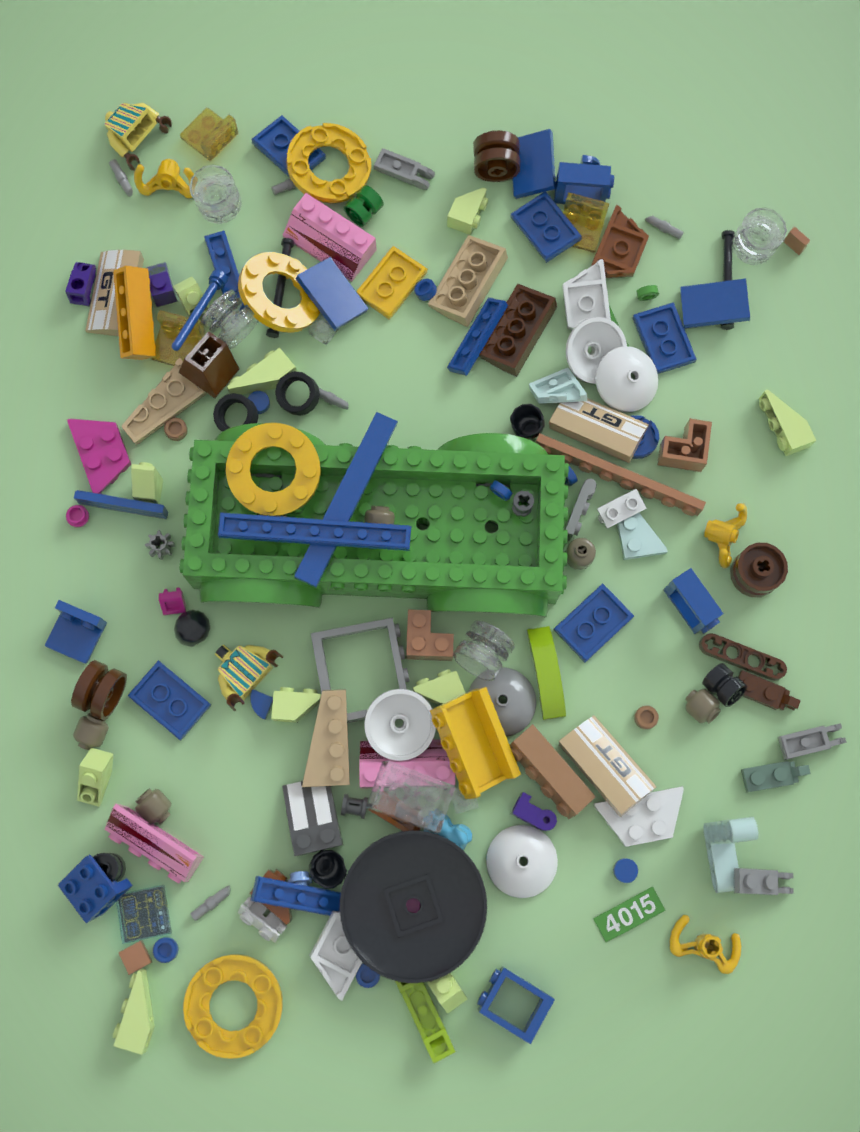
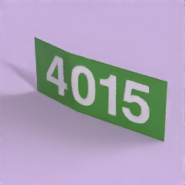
[593,886,665,942]

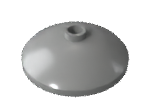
[469,667,536,736]

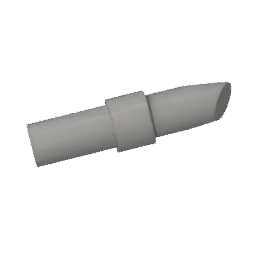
[109,159,133,197]
[271,178,296,195]
[645,216,684,239]
[319,388,348,410]
[190,886,230,921]

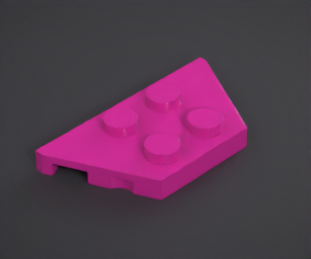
[67,419,131,494]

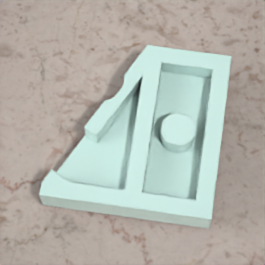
[529,368,587,404]
[617,513,668,560]

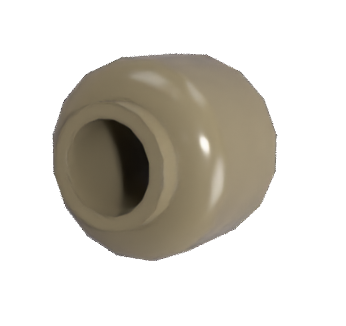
[364,506,395,525]
[565,538,596,570]
[685,689,721,724]
[73,713,109,750]
[135,788,171,824]

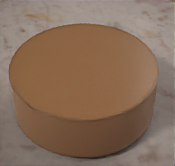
[164,418,188,441]
[634,706,659,730]

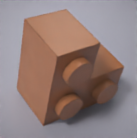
[657,418,712,472]
[406,609,454,661]

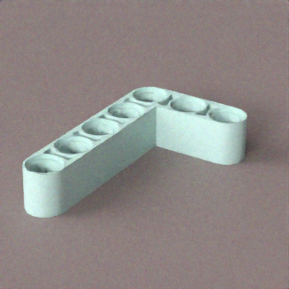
[703,817,758,893]

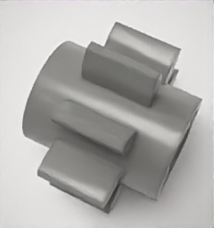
[145,530,175,560]

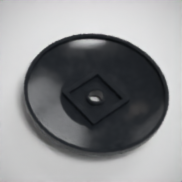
[340,831,487,983]

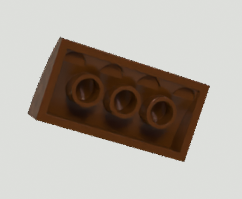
[479,284,557,377]

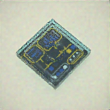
[116,885,172,944]

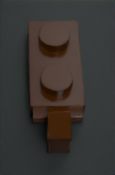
[738,670,801,711]

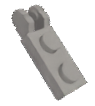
[374,148,435,190]
[565,479,597,541]
[777,723,847,760]
[734,868,794,895]

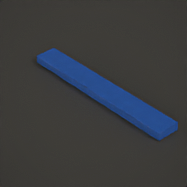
[294,412,398,588]
[218,513,411,551]

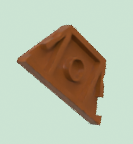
[591,205,649,278]

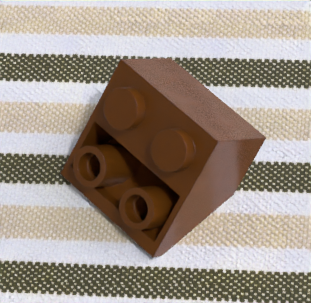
[179,331,239,399]

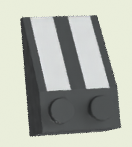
[282,781,343,856]

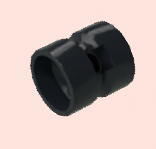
[702,663,748,707]
[93,853,126,882]

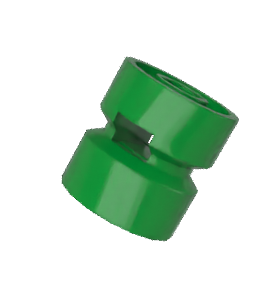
[344,185,384,227]

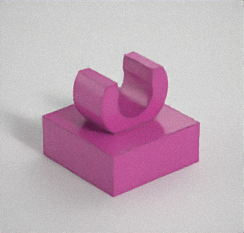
[159,587,186,615]

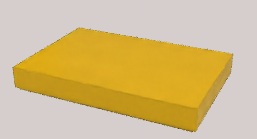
[356,246,428,320]

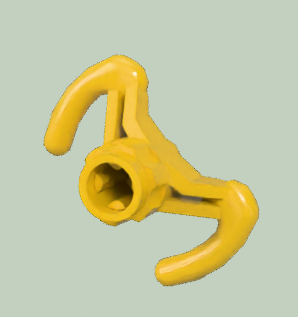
[134,159,198,198]
[704,503,747,568]
[669,915,742,974]

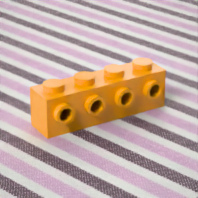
[113,266,156,360]

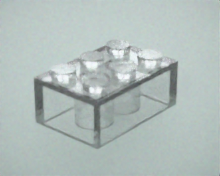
[366,760,456,833]

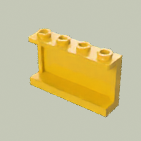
[430,687,521,799]

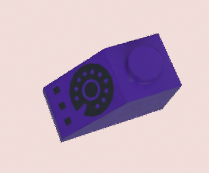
[146,262,178,307]

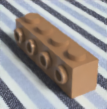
[509,724,596,819]

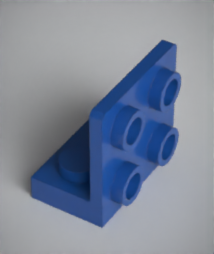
[45,600,107,664]
[58,855,133,923]

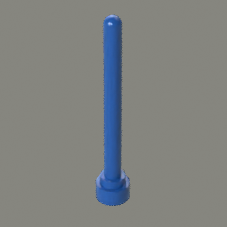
[172,270,228,351]

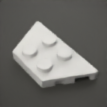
[562,259,611,330]
[594,786,684,847]
[309,911,362,1001]

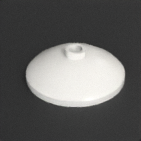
[566,317,627,384]
[595,346,658,412]
[364,689,436,761]
[486,825,558,898]

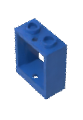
[554,162,614,207]
[663,568,724,634]
[477,966,555,1044]

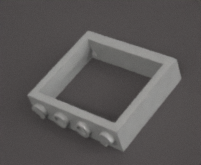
[311,618,410,723]

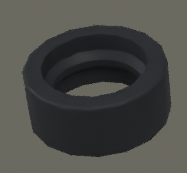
[275,371,320,416]
[213,393,258,432]

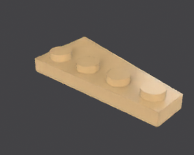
[121,358,207,445]
[302,689,350,787]

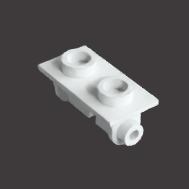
[597,489,647,528]
[238,896,287,943]

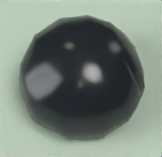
[510,404,545,440]
[174,610,210,647]
[309,850,347,888]

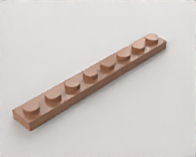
[536,433,706,516]

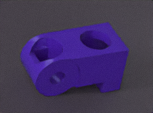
[65,262,96,306]
[510,792,557,831]

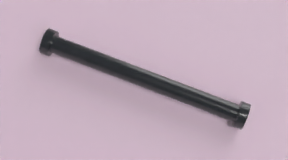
[721,230,735,330]
[266,238,294,338]

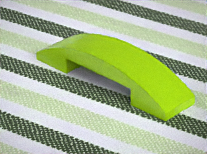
[527,626,566,720]
[395,981,456,1064]

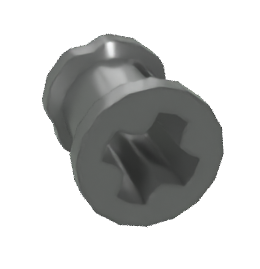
[512,491,534,517]
[341,794,368,819]

